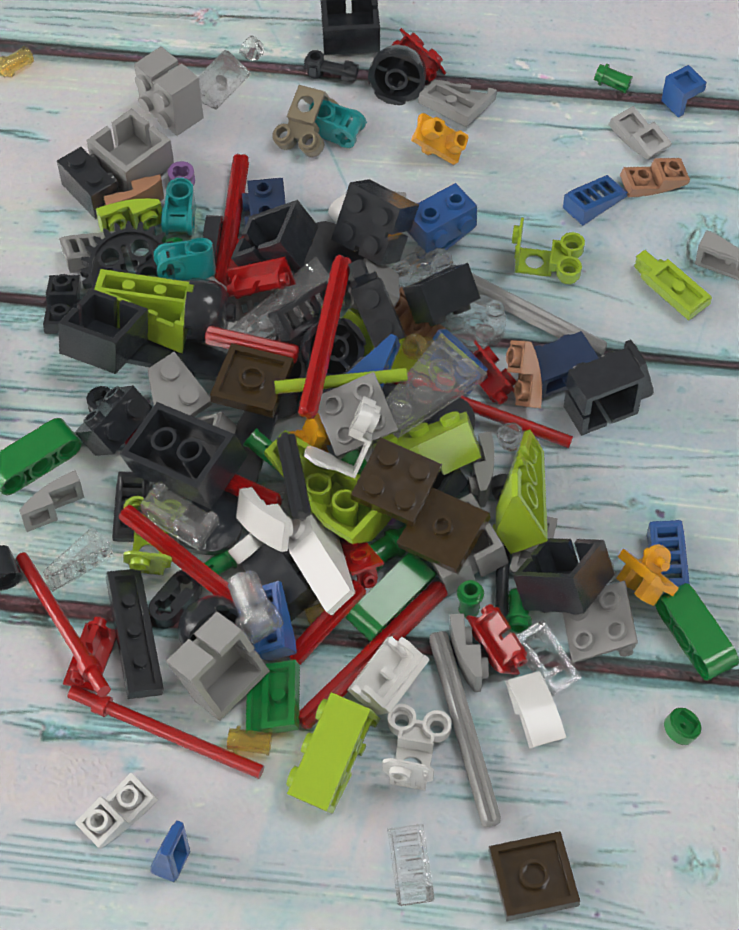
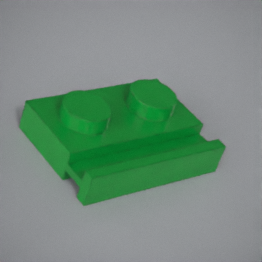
[246,660,300,737]

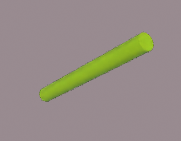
[274,368,408,394]

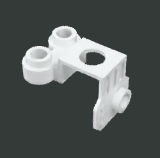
[304,396,381,479]
[383,704,451,791]

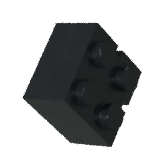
[320,0,380,55]
[331,179,419,266]
[231,200,319,273]
[58,289,148,374]
[563,348,645,436]
[513,538,615,615]

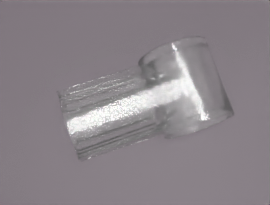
[227,570,283,645]

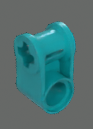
[309,99,367,148]
[161,177,196,236]
[153,238,216,281]

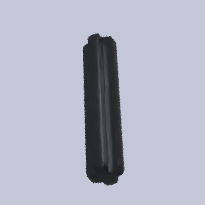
[277,432,312,521]

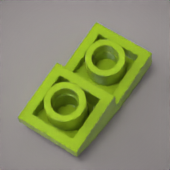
[96,198,162,232]

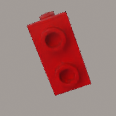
[392,28,446,82]
[227,257,296,299]
[463,340,517,405]
[340,537,384,588]
[466,604,528,675]
[63,617,116,693]

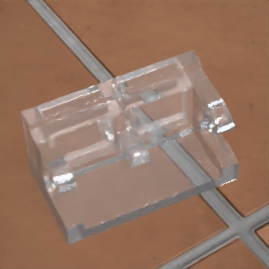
[141,481,220,551]

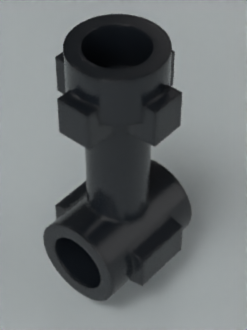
[304,50,359,82]

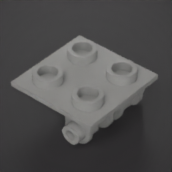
[318,372,399,457]
[563,581,638,664]

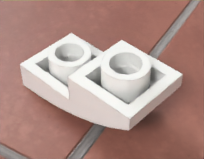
[236,487,293,552]
[505,671,566,748]
[75,773,159,849]

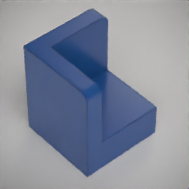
[661,65,707,117]

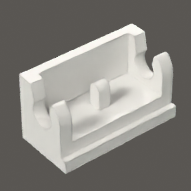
[348,636,430,715]

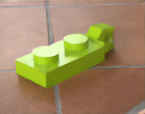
[634,250,712,321]

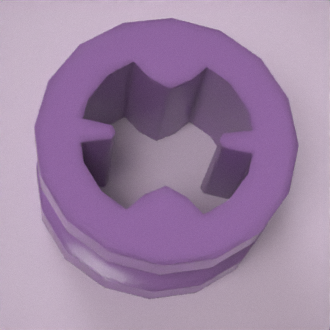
[168,161,195,186]

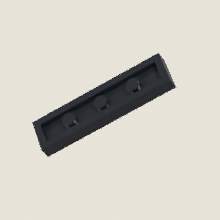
[106,569,164,699]

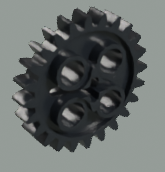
[80,221,173,293]

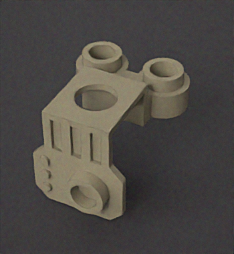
[272,85,339,157]

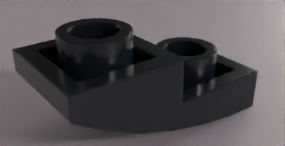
[43,274,81,334]

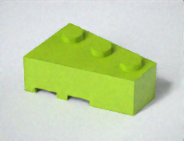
[94,269,194,354]
[373,411,481,475]
[286,692,381,814]

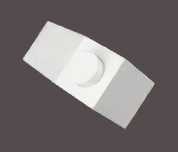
[288,513,355,615]

